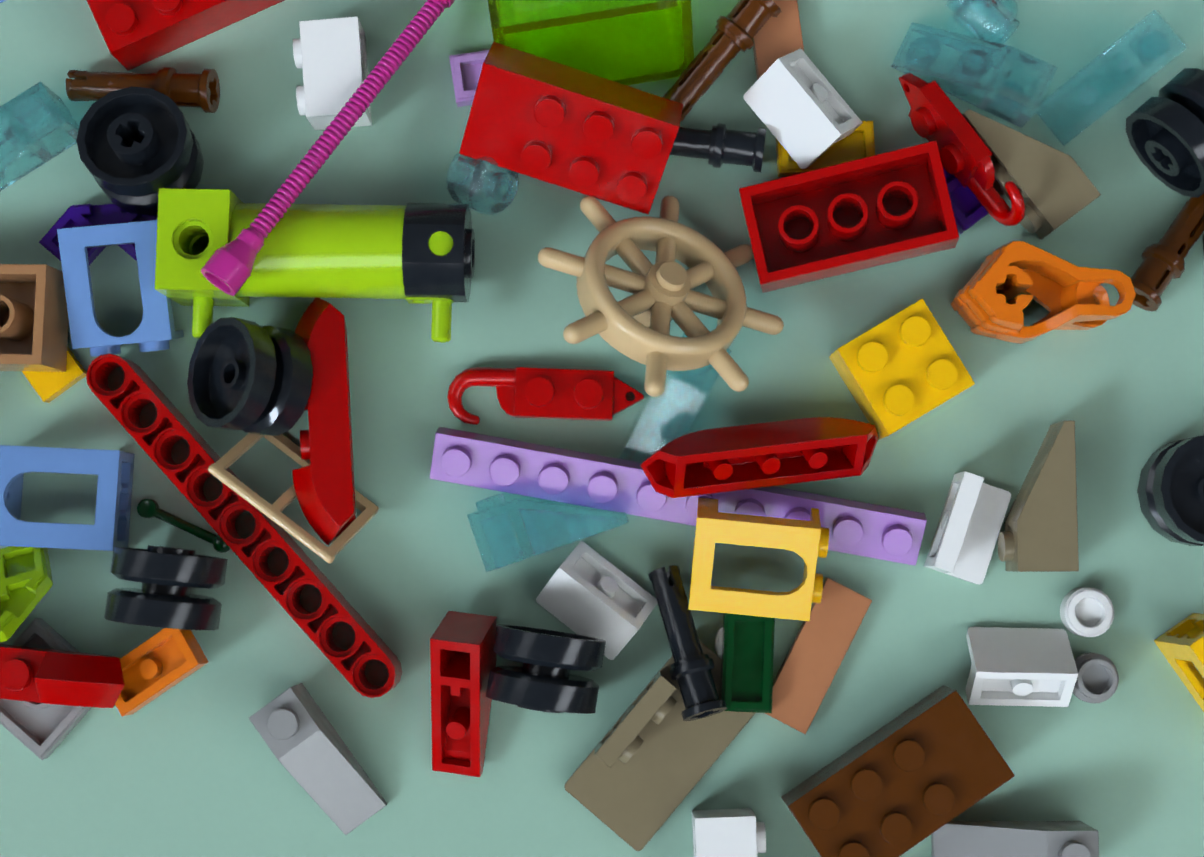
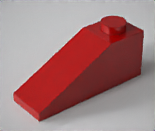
[430,611,497,777]

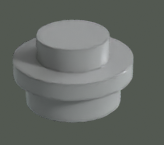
[1073,653,1119,703]

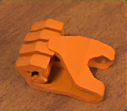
[950,241,1136,344]

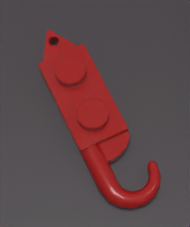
[899,72,1026,226]
[447,367,644,425]

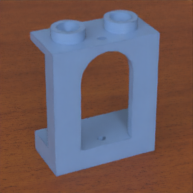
[57,220,184,357]
[0,445,135,551]

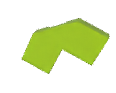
[0,546,53,643]

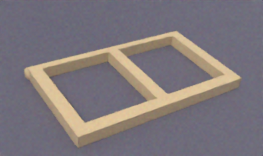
[208,433,379,564]

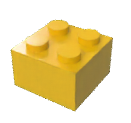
[829,298,975,440]

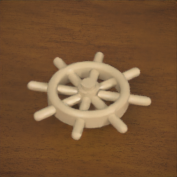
[538,196,784,397]

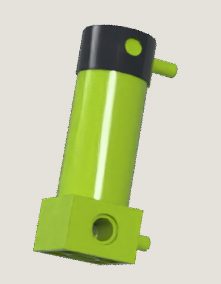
[155,188,475,343]

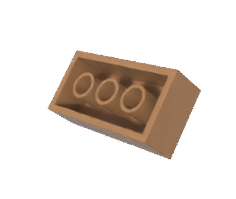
[0,264,69,372]

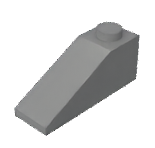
[249,683,387,835]
[931,821,1099,857]

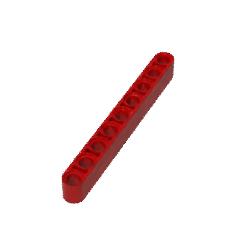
[86,354,402,698]

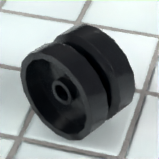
[1125,68,1204,198]
[76,86,204,215]
[187,317,313,436]
[1137,435,1204,546]
[104,545,228,630]
[486,624,606,714]

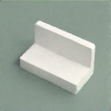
[743,49,863,169]
[924,471,1011,584]
[536,540,657,660]
[965,627,1078,707]

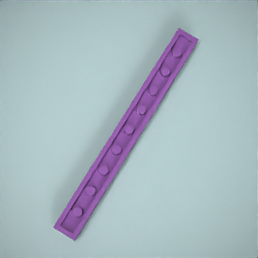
[429,427,927,566]

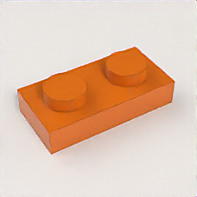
[115,628,209,717]

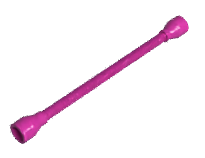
[201,0,455,296]

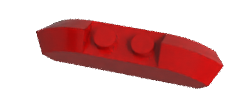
[292,298,356,545]
[640,417,879,498]
[0,644,125,708]

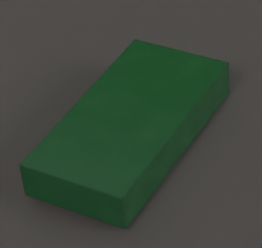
[720,613,775,713]

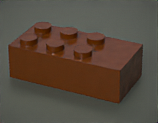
[781,685,1015,857]

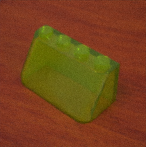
[488,0,694,86]

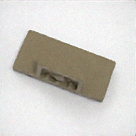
[564,640,756,851]

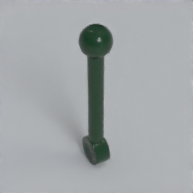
[137,499,230,553]

